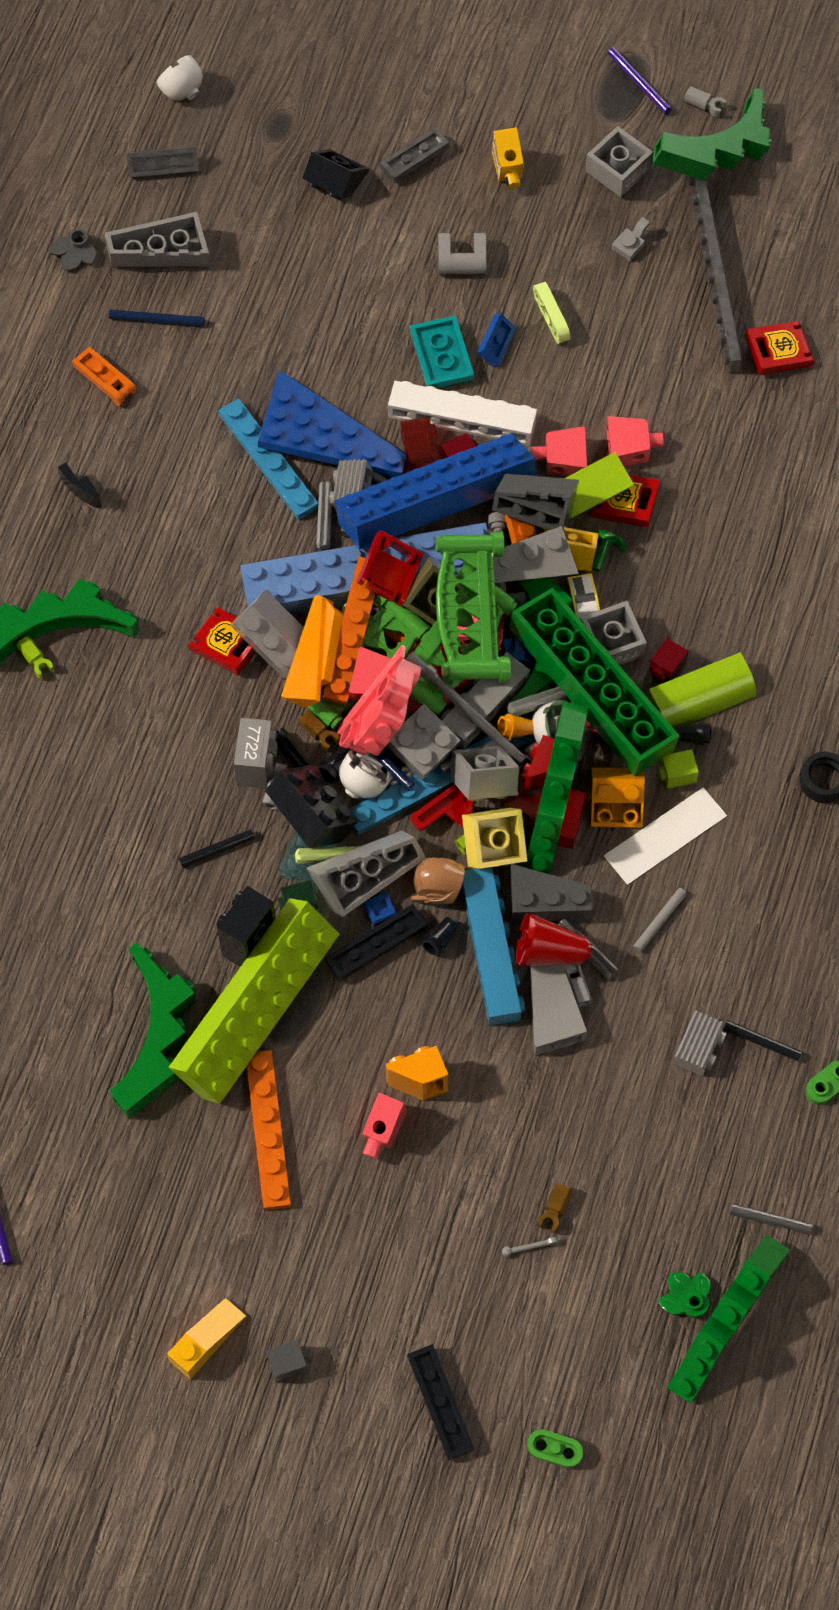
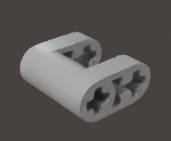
[438,233,486,274]

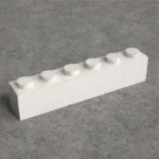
[388,381,537,446]

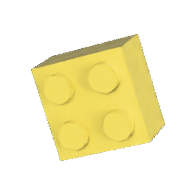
[462,808,527,869]

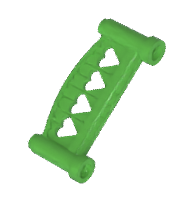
[435,532,511,682]
[407,563,517,715]
[283,595,431,730]

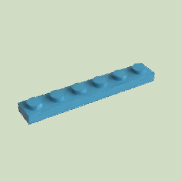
[218,398,318,520]

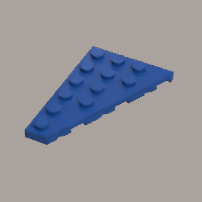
[258,371,406,477]

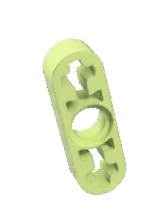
[533,282,570,344]

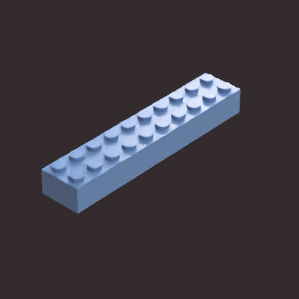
[240,522,489,615]

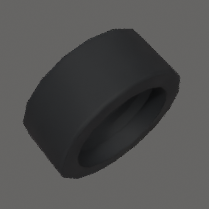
[799,751,839,803]

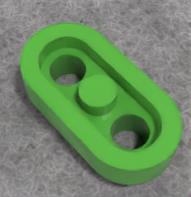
[805,1060,839,1105]
[527,1429,583,1469]

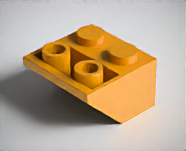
[591,767,645,827]
[386,1046,448,1101]

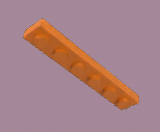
[323,556,376,705]
[247,1050,291,1211]

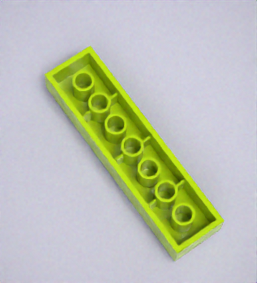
[169,898,340,1104]

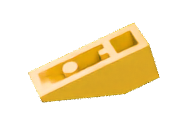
[167,1298,246,1379]

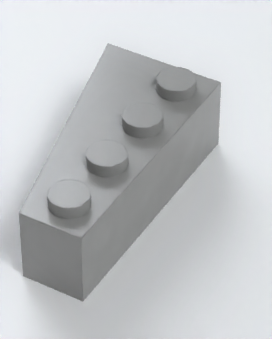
[105,212,210,267]
[307,830,426,917]

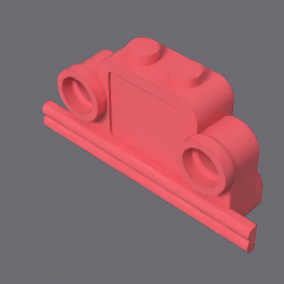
[337,645,421,756]

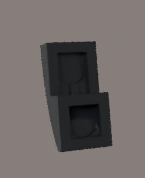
[58,463,102,508]

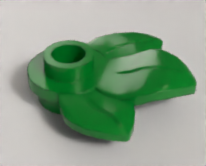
[658,1272,711,1319]

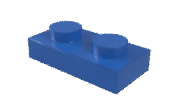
[477,313,516,367]

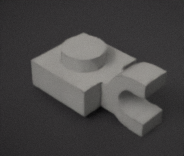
[612,217,650,261]

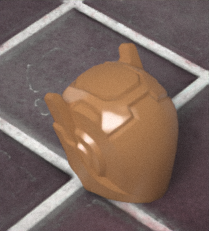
[411,857,465,904]

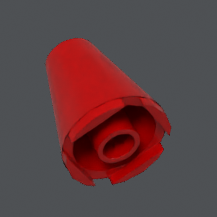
[516,913,592,966]

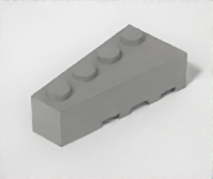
[475,526,579,583]

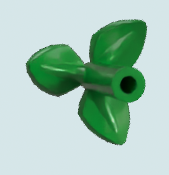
[590,530,627,571]

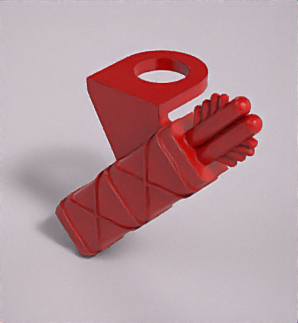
[410,784,473,832]

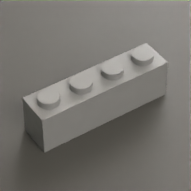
[440,652,530,749]

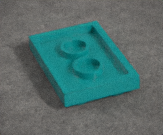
[409,315,474,388]

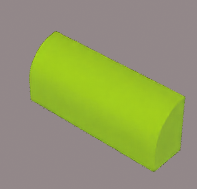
[543,452,634,532]
[648,652,756,729]

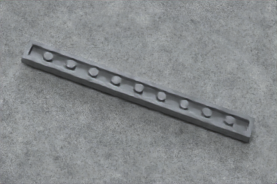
[688,176,741,374]

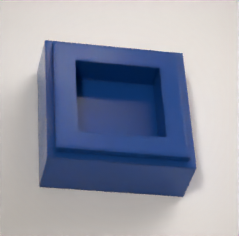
[363,892,397,927]

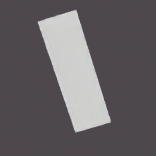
[604,787,727,885]

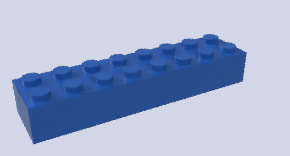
[335,433,536,550]

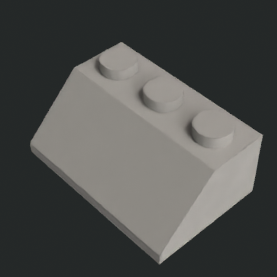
[230,589,304,678]

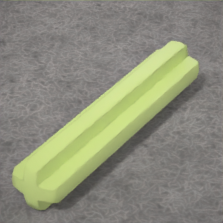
[295,846,361,864]

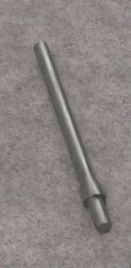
[406,652,526,764]

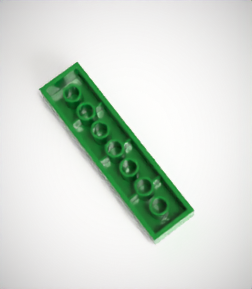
[509,588,680,776]

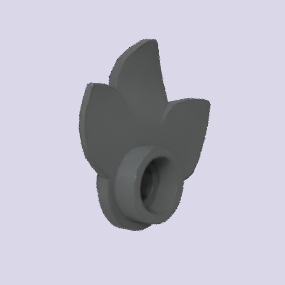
[49,229,96,271]

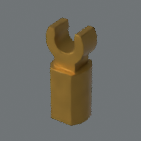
[298,710,340,752]
[538,1183,573,1234]

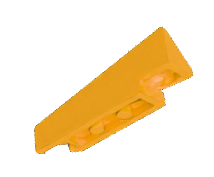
[281,595,343,708]

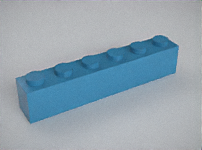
[461,867,525,1026]

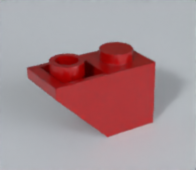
[522,735,554,791]

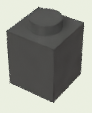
[266,1340,311,1383]

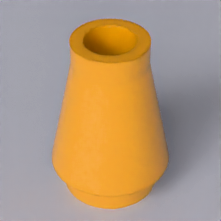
[497,714,534,739]

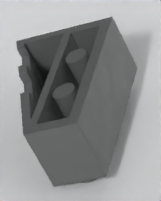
[492,474,579,531]
[510,864,592,924]

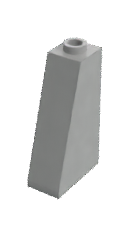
[530,965,587,1056]

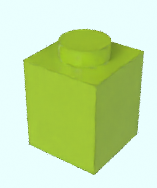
[657,749,699,789]

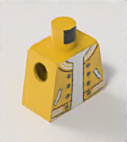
[492,127,524,189]

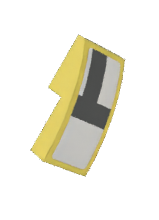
[567,573,600,619]

